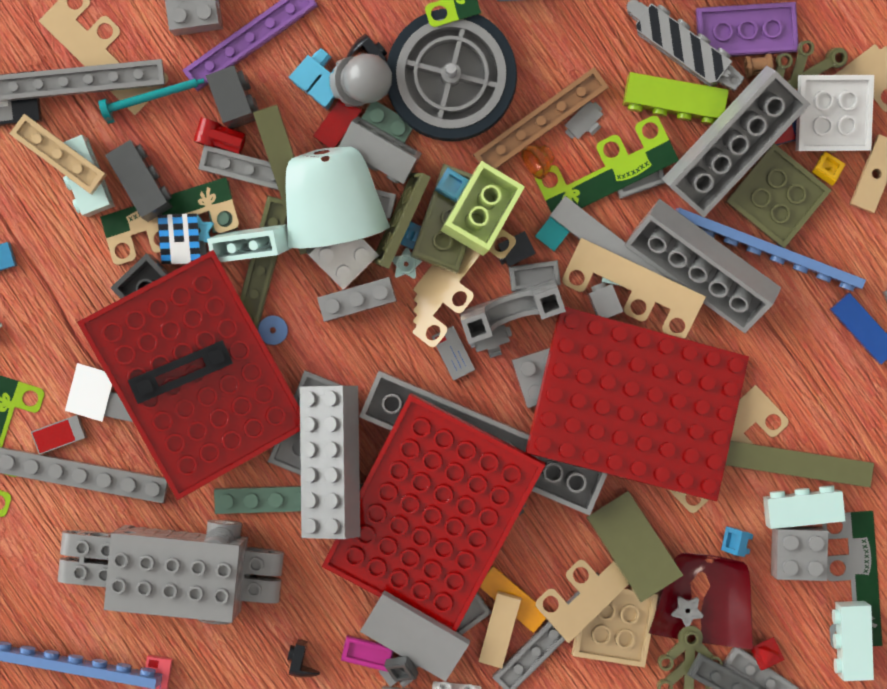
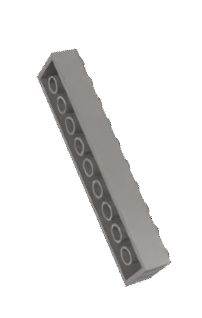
[359,370,607,516]

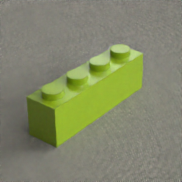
[622,72,729,125]

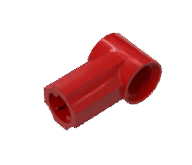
[193,117,246,154]

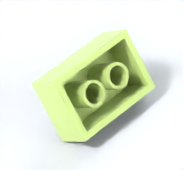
[440,161,525,256]

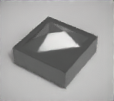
[384,656,419,682]

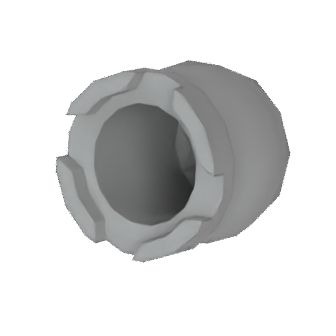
[329,53,392,107]

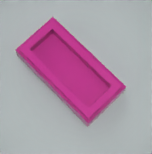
[341,635,394,672]

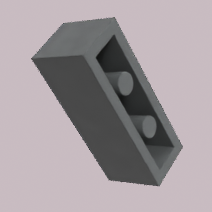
[105,139,173,222]

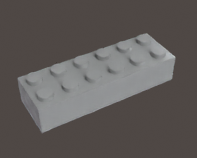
[662,65,810,217]
[624,199,781,333]
[300,386,360,539]

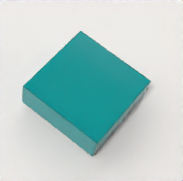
[535,217,569,252]

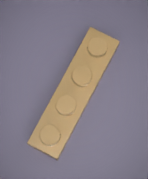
[9,114,107,195]

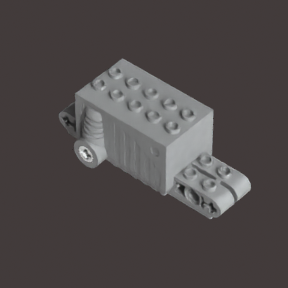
[58,520,284,624]

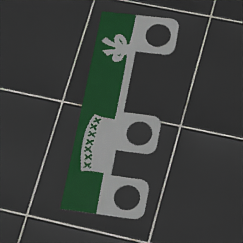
[822,511,883,648]

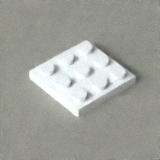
[796,75,874,151]

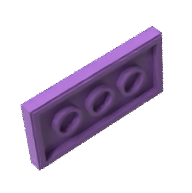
[695,2,798,57]

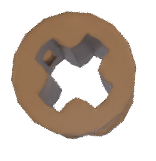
[744,53,773,79]

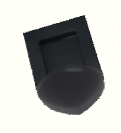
[347,33,387,62]
[287,639,320,678]

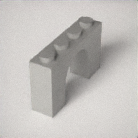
[460,279,566,344]

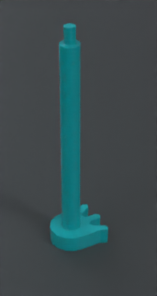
[98,78,205,124]

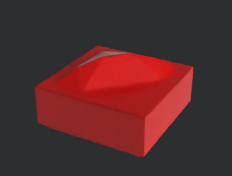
[751,637,785,670]

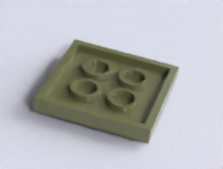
[725,143,832,248]

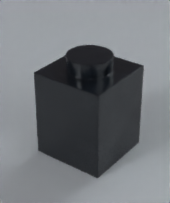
[497,231,536,267]

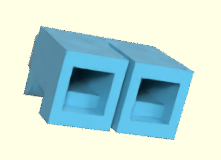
[289,48,335,111]

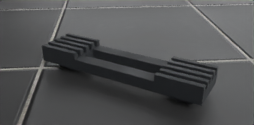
[127,340,233,404]

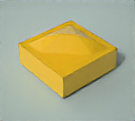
[811,151,846,186]

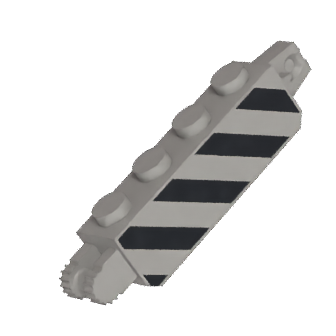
[626,0,744,91]

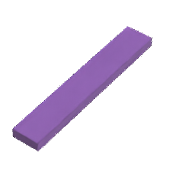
[183,0,318,91]

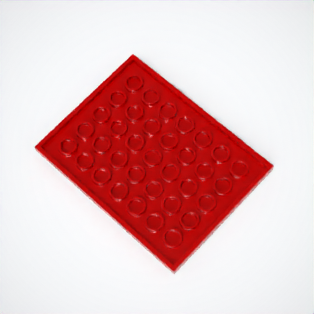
[77,250,300,500]
[526,307,749,501]
[321,393,546,632]

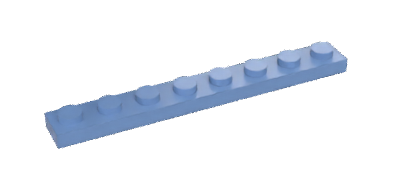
[676,208,866,292]
[0,641,163,689]

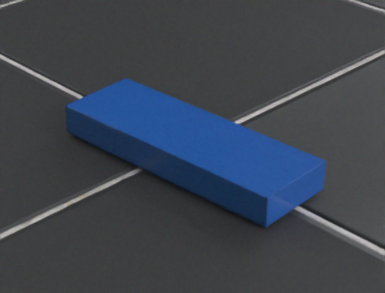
[829,293,887,364]

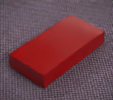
[313,99,362,148]

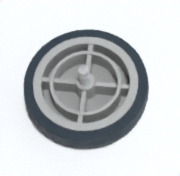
[387,9,517,142]

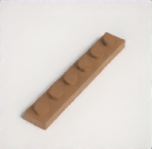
[473,67,609,169]

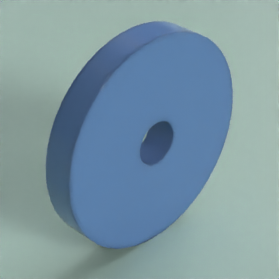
[258,316,288,345]

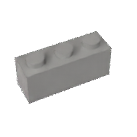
[339,117,422,184]
[317,277,397,322]

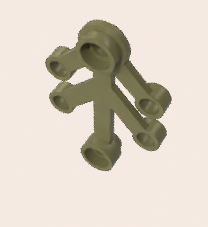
[775,40,848,89]
[657,625,723,689]

